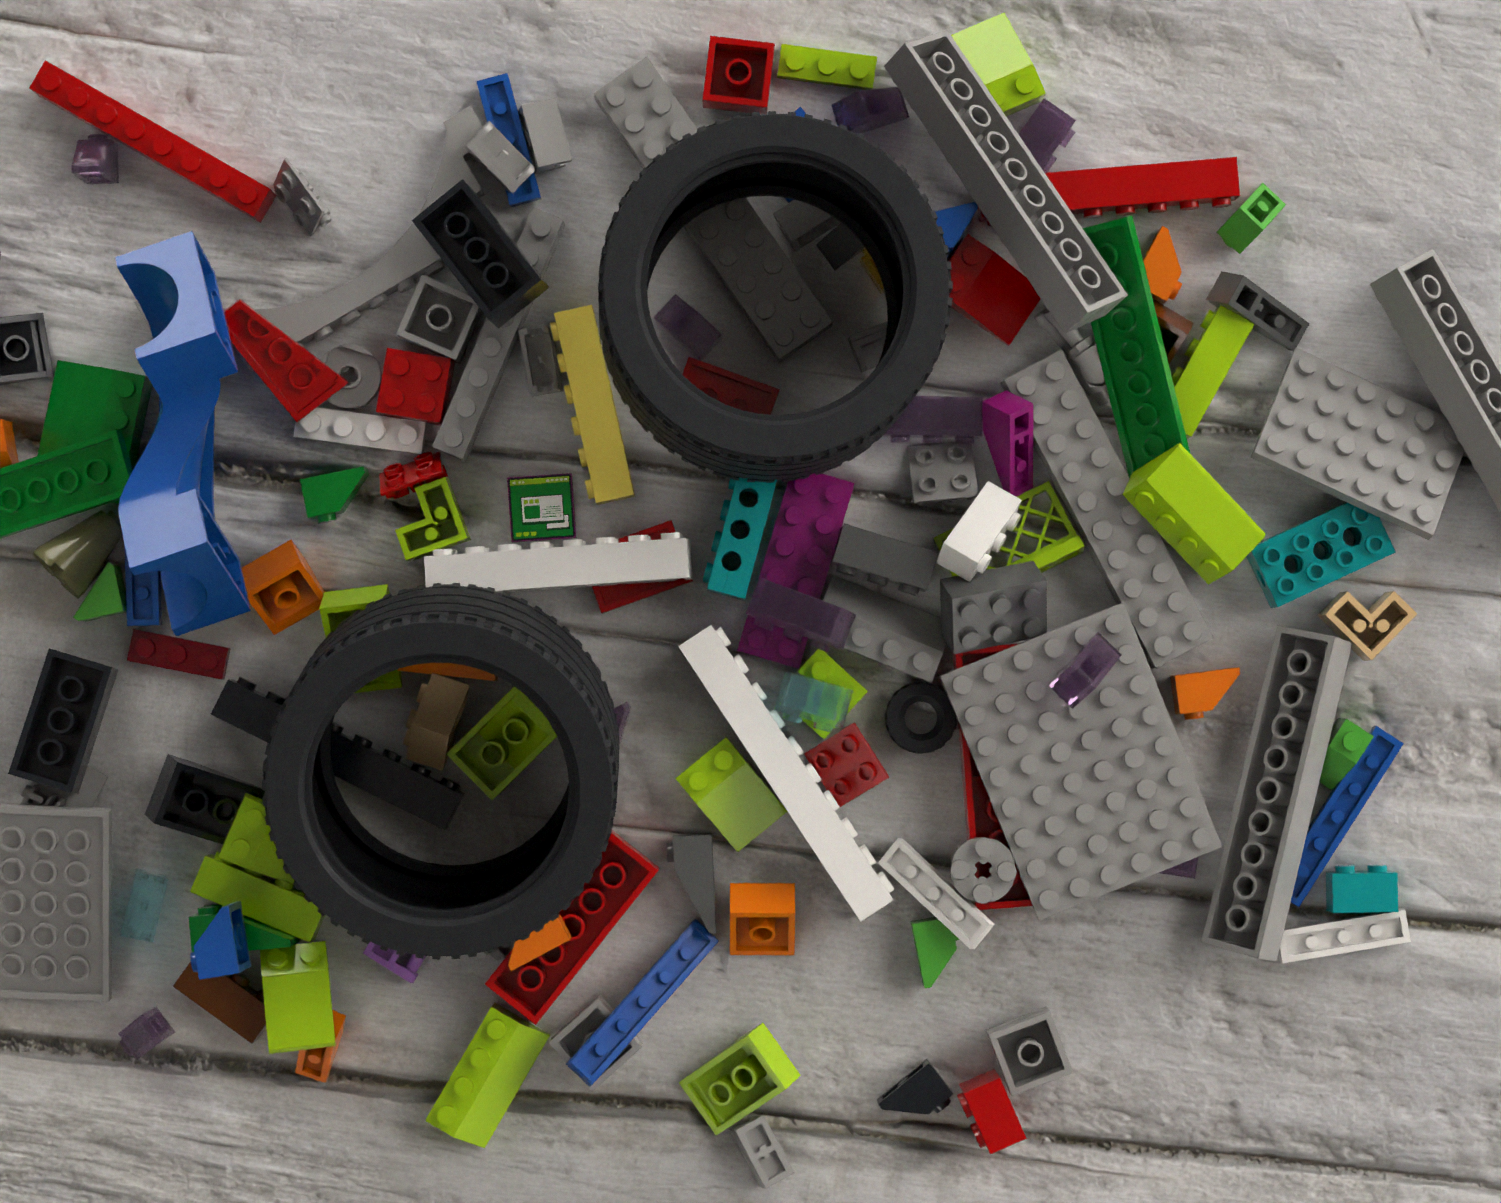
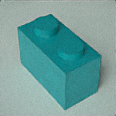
[1326,865,1398,913]

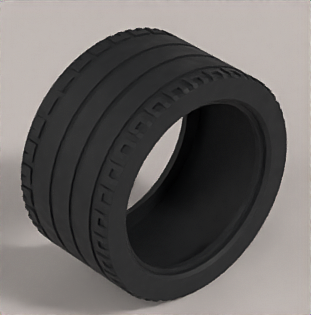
[598,111,953,483]
[262,583,620,960]

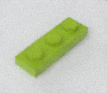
[777,44,877,91]

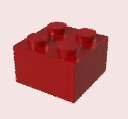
[703,36,775,115]
[376,348,455,426]
[957,1069,1027,1154]

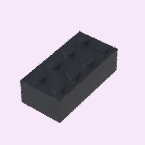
[412,179,550,328]
[8,648,118,794]

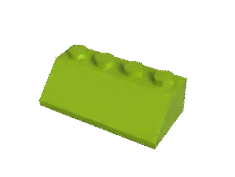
[1122,443,1266,585]
[425,1002,550,1148]

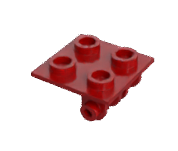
[379,451,448,499]
[804,722,889,807]

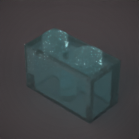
[774,672,853,732]

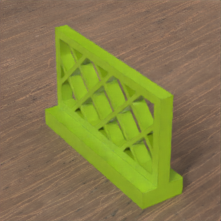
[933,481,1085,577]

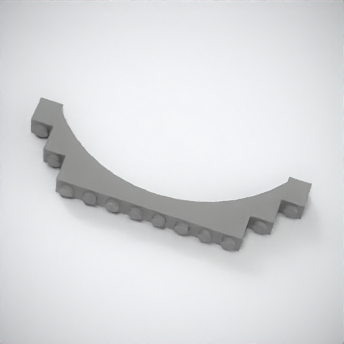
[134,106,485,374]

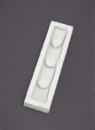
[293,407,427,454]
[878,838,995,949]
[1279,909,1411,964]

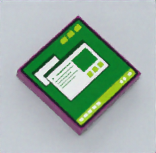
[507,473,577,543]

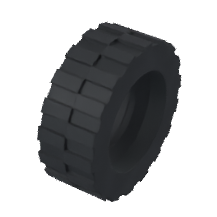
[885,682,957,754]

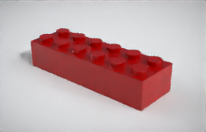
[485,830,660,1025]

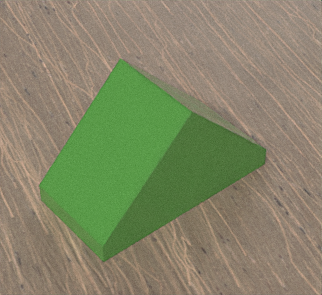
[73,562,126,622]

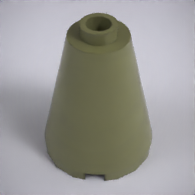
[33,510,123,599]

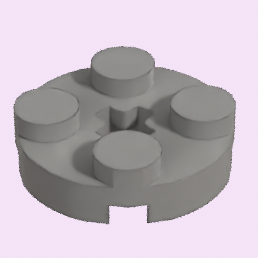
[320,343,382,409]
[950,837,1017,904]

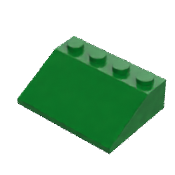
[37,360,152,504]

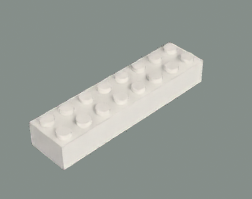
[424,532,693,593]

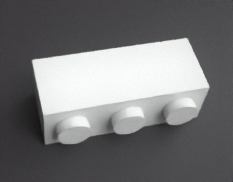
[936,481,1022,582]

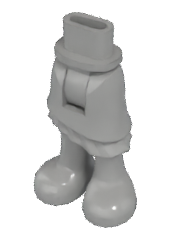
[1035,308,1110,406]

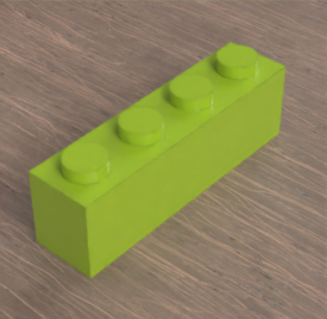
[1171,305,1254,439]
[190,851,325,943]

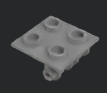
[273,158,332,236]
[907,440,979,505]
[20,766,108,808]

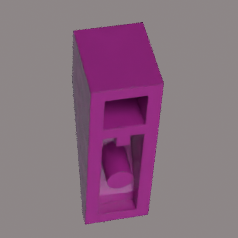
[982,390,1034,497]

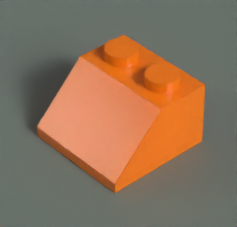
[242,539,324,635]
[730,882,795,955]

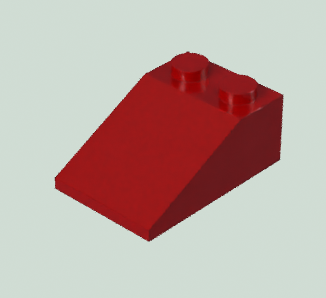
[949,234,1041,346]

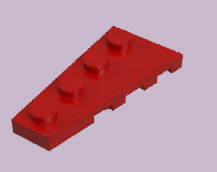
[224,299,348,422]

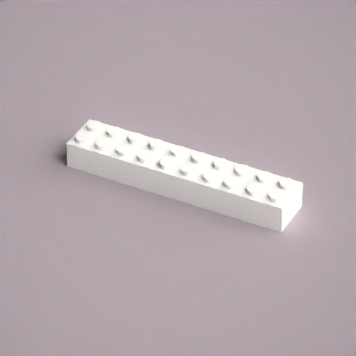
[678,625,895,922]

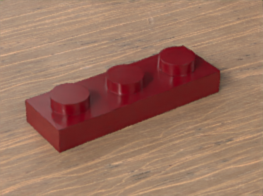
[127,629,231,680]

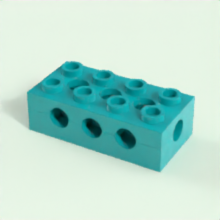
[703,478,777,601]
[1246,502,1396,608]

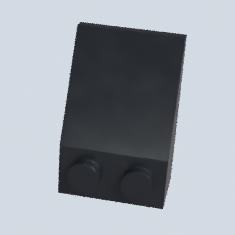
[0,313,53,385]
[144,754,265,845]

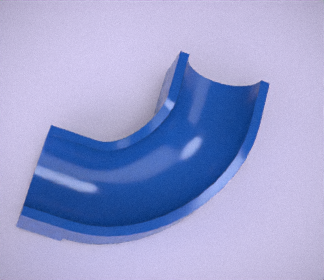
[115,231,251,636]

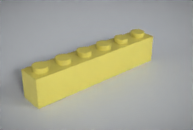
[550,305,635,505]

